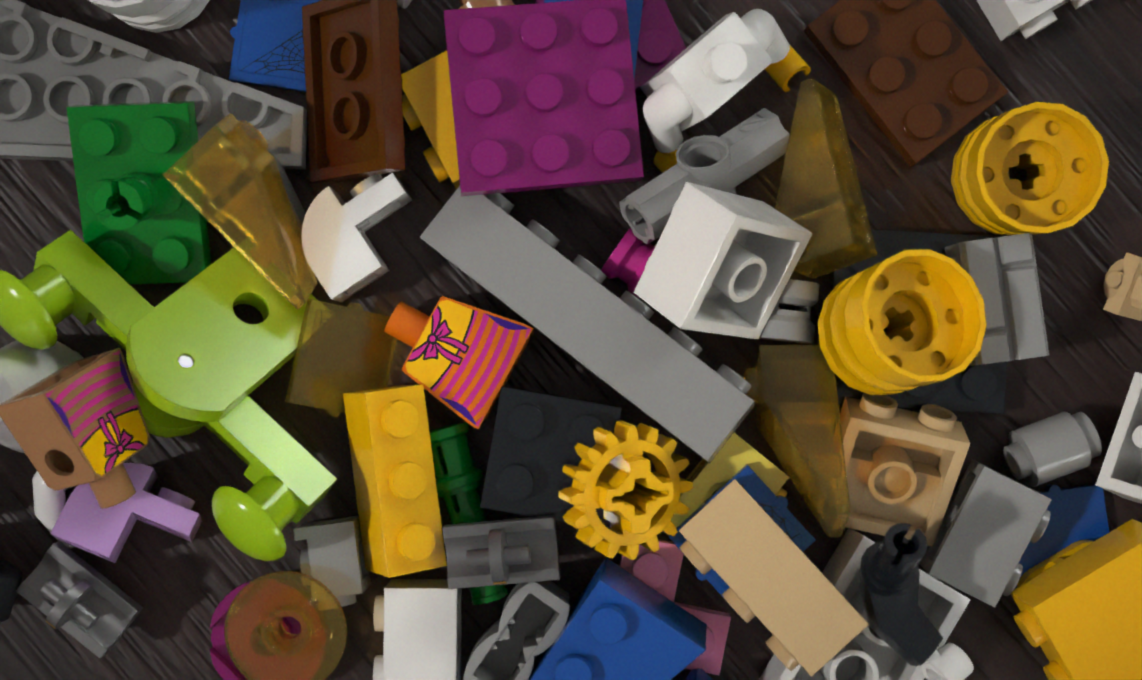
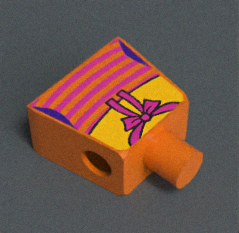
[384,296,535,430]

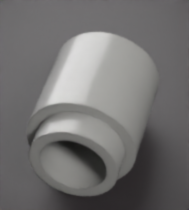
[1003,411,1102,487]

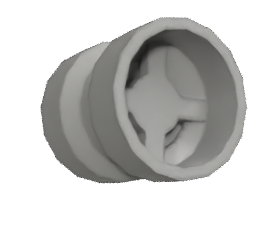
[759,279,820,344]

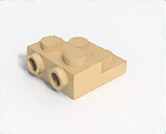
[815,393,971,547]

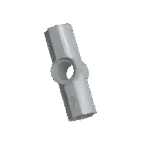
[619,108,791,245]

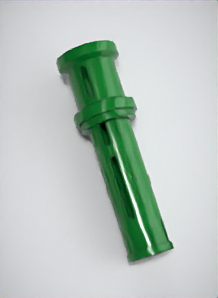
[429,421,509,605]

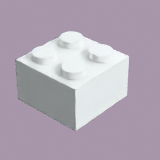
[634,182,813,340]

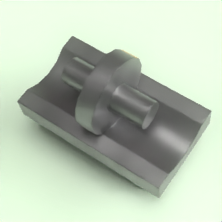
[442,515,561,589]
[16,541,143,658]

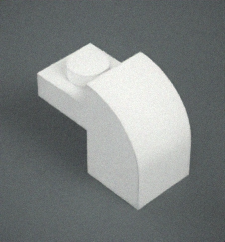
[301,173,412,303]

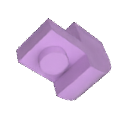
[50,463,202,563]

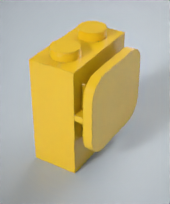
[1011,519,1142,680]

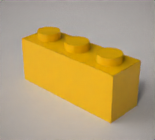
[343,384,447,578]

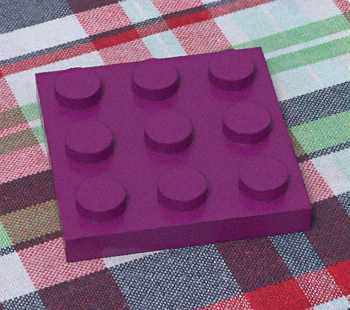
[444,0,644,196]

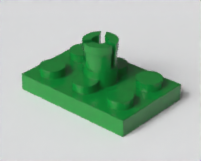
[66,101,211,284]

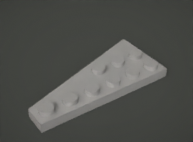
[0,0,308,170]

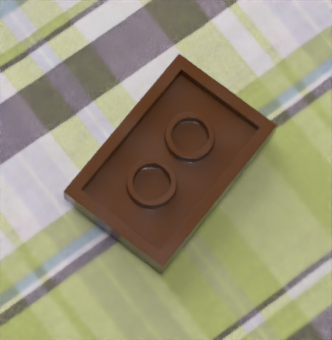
[302,0,405,183]
[804,0,1008,167]

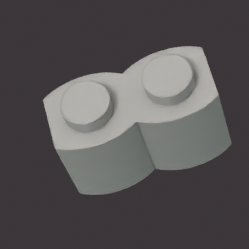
[463,580,570,680]

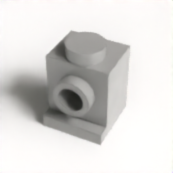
[293,515,371,608]

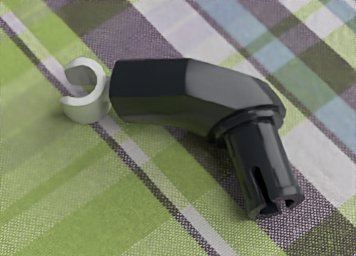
[859,523,974,680]

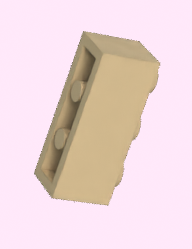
[679,479,869,677]

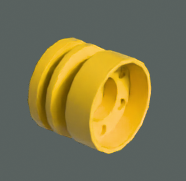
[951,102,1109,235]
[818,249,987,395]

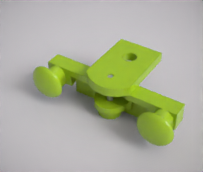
[0,230,337,561]

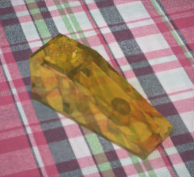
[775,77,877,279]
[163,113,318,310]
[744,345,851,537]

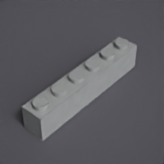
[420,186,754,464]

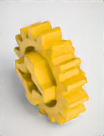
[558,421,693,560]

